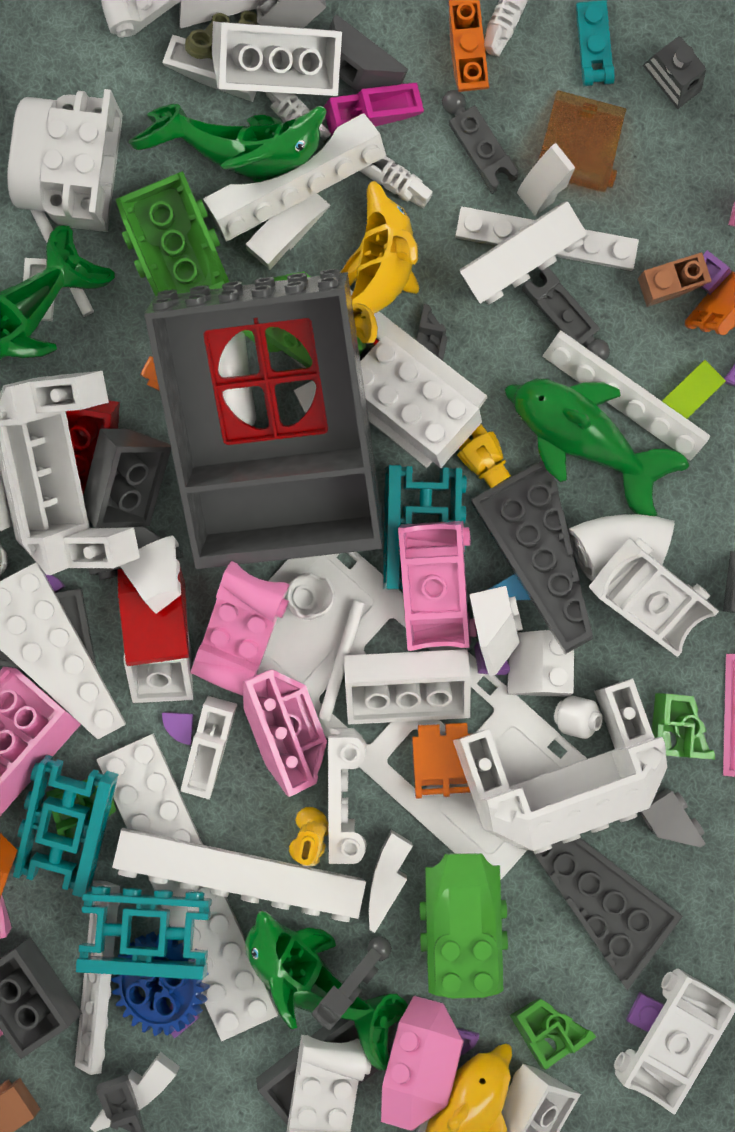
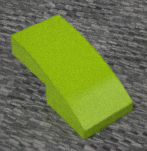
[662,360,726,419]

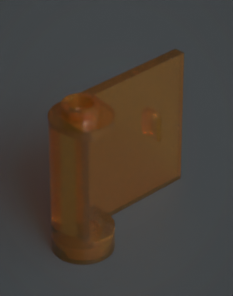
[538,90,626,193]

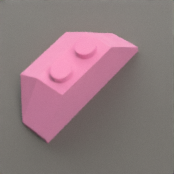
[243,669,327,797]
[381,996,464,1131]

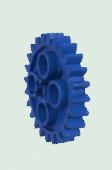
[111,932,210,1036]

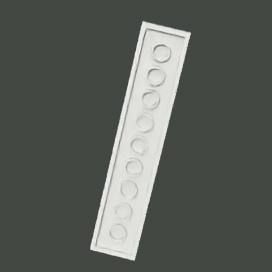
[96,733,278,1042]

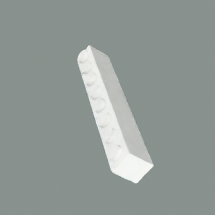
[112,828,366,922]

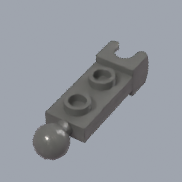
[442,90,518,194]
[522,267,610,361]
[311,936,392,1030]

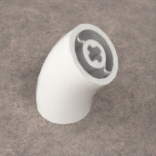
[218,331,256,426]
[568,514,675,581]

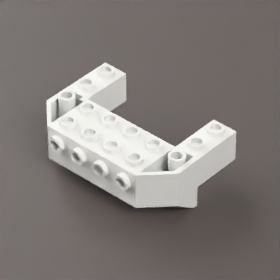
[0,371,140,575]
[453,679,667,854]

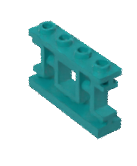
[383,465,467,590]
[13,755,119,897]
[76,886,212,980]

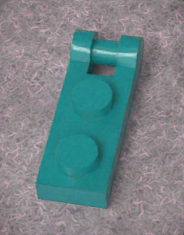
[576,0,615,86]

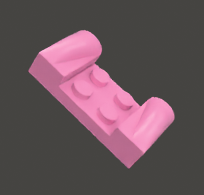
[398,521,477,651]
[190,561,290,696]

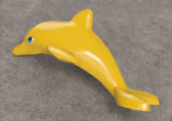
[340,181,419,343]
[425,1043,512,1132]

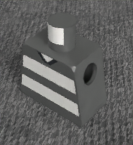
[643,36,706,109]

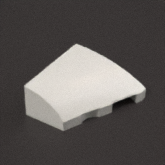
[120,535,181,614]

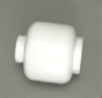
[554,695,603,739]

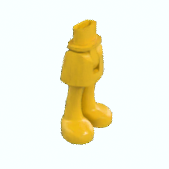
[457,424,511,489]
[289,807,329,866]

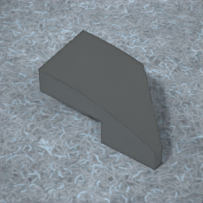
[416,304,448,361]
[96,1075,145,1132]

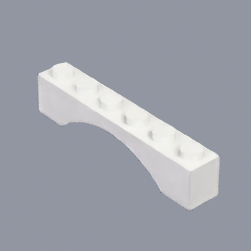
[203,113,386,242]

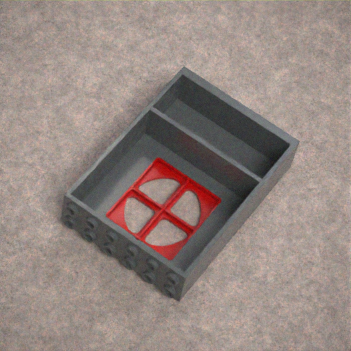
[144,269,383,569]

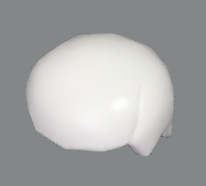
[285,573,335,620]

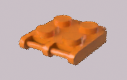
[685,271,735,335]
[412,723,473,799]

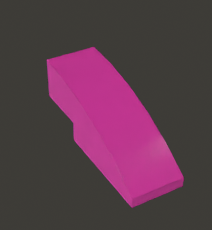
[324,82,424,136]

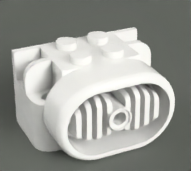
[7,89,123,232]

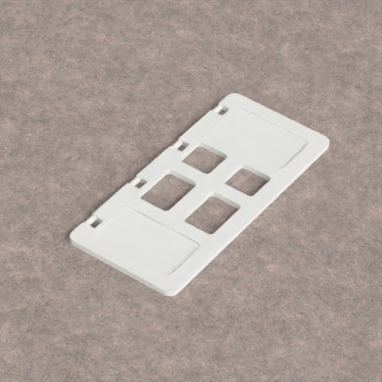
[254,552,587,880]

